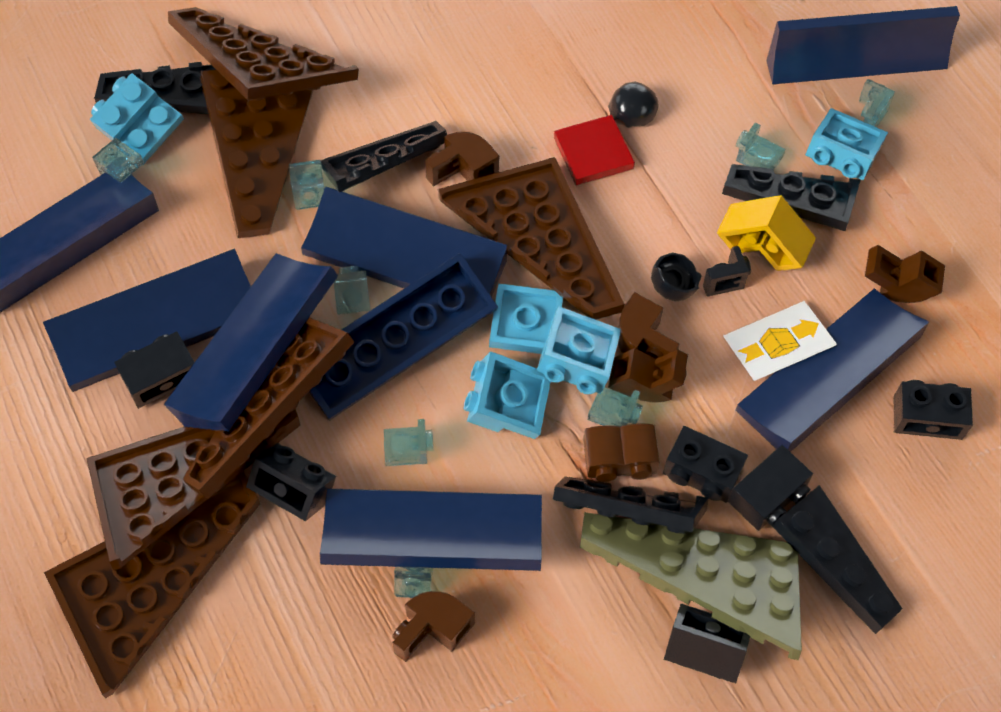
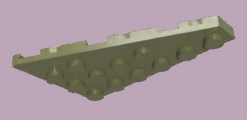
[580,512,802,660]

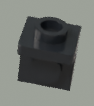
[703,246,751,297]

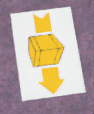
[723,301,837,381]

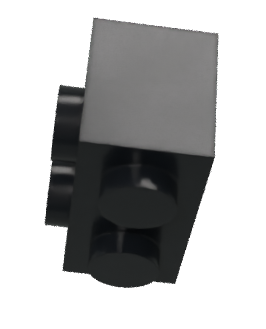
[114,331,195,409]
[893,380,973,440]
[663,426,748,503]
[246,443,336,521]
[728,445,813,531]
[664,604,750,684]

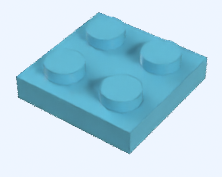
[489,283,563,354]

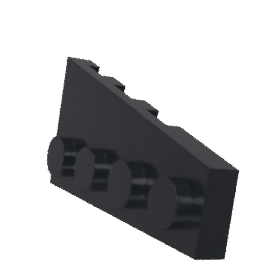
[94,62,216,114]
[320,121,447,193]
[722,164,861,231]
[553,476,709,534]
[772,485,903,634]

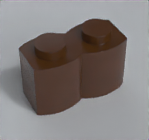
[583,423,660,482]

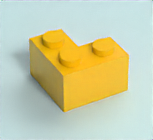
[717,195,816,271]

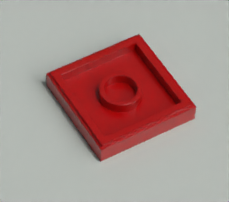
[554,115,635,186]

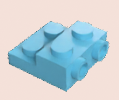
[90,73,184,165]
[805,108,888,180]
[537,306,620,394]
[463,351,551,439]

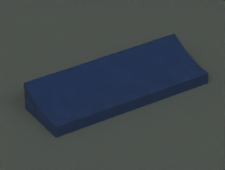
[766,6,960,85]
[0,163,159,312]
[301,186,507,297]
[43,248,251,392]
[164,253,338,431]
[309,253,498,421]
[735,288,929,452]
[320,489,542,571]

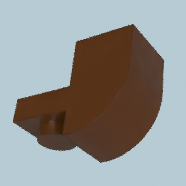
[425,132,500,186]
[865,245,945,303]
[618,292,680,359]
[608,348,688,403]
[392,591,475,662]

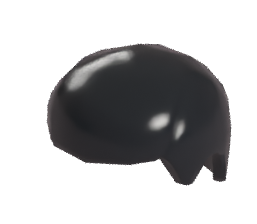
[608,81,659,128]
[651,252,702,301]

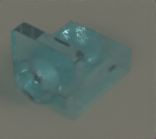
[859,79,895,127]
[736,122,786,171]
[92,138,144,183]
[289,160,325,210]
[334,266,371,315]
[587,387,643,427]
[384,419,434,466]
[394,567,433,598]

